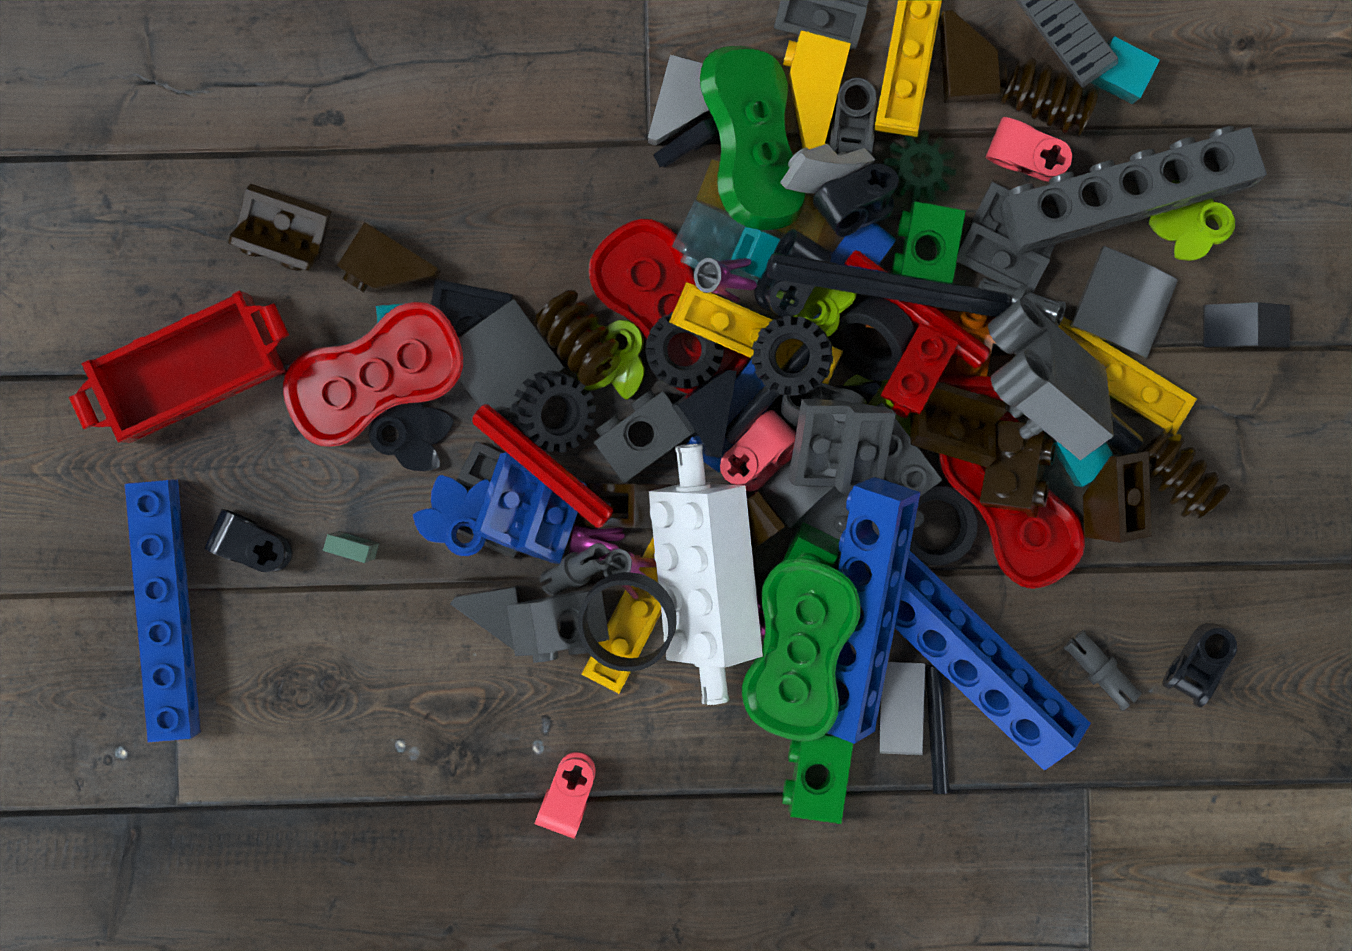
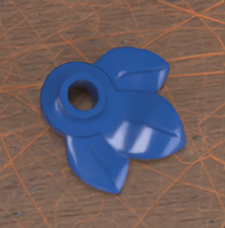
[413,475,490,556]

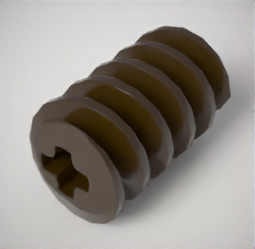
[1000,57,1099,138]
[534,289,621,386]
[1142,425,1230,518]

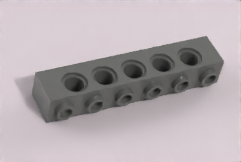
[999,126,1267,256]

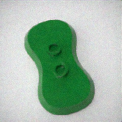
[700,46,805,230]
[742,559,860,741]

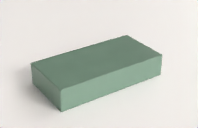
[323,531,380,563]

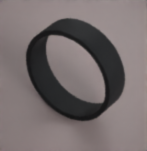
[578,572,677,672]

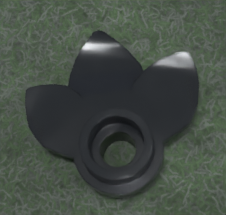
[369,402,454,471]

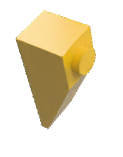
[783,30,851,149]

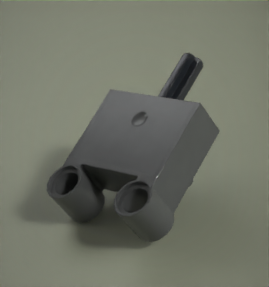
[988,297,1143,460]

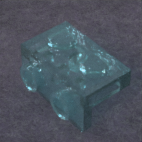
[672,200,758,290]

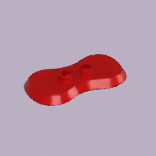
[588,219,749,394]
[283,302,463,447]
[939,412,1085,589]

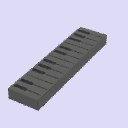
[1016,0,1118,88]

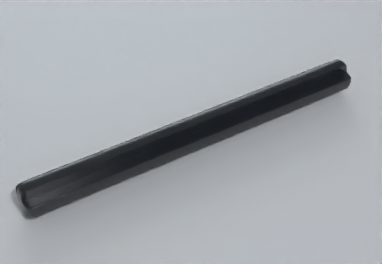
[767,253,1011,317]

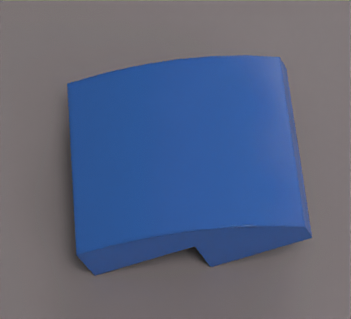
[472,452,587,564]

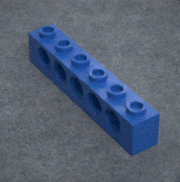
[827,477,921,744]
[125,479,201,742]
[895,550,1091,770]

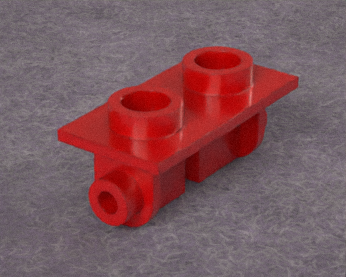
[881,324,959,418]

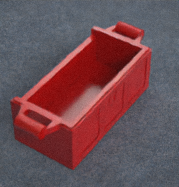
[69,290,289,443]

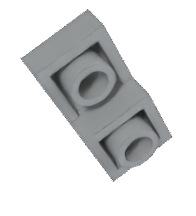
[780,144,875,194]
[880,662,926,755]

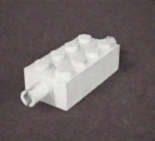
[648,444,763,705]

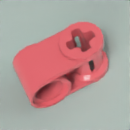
[985,117,1072,183]
[720,410,796,492]
[535,752,596,839]

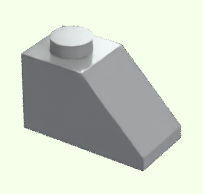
[648,55,709,146]

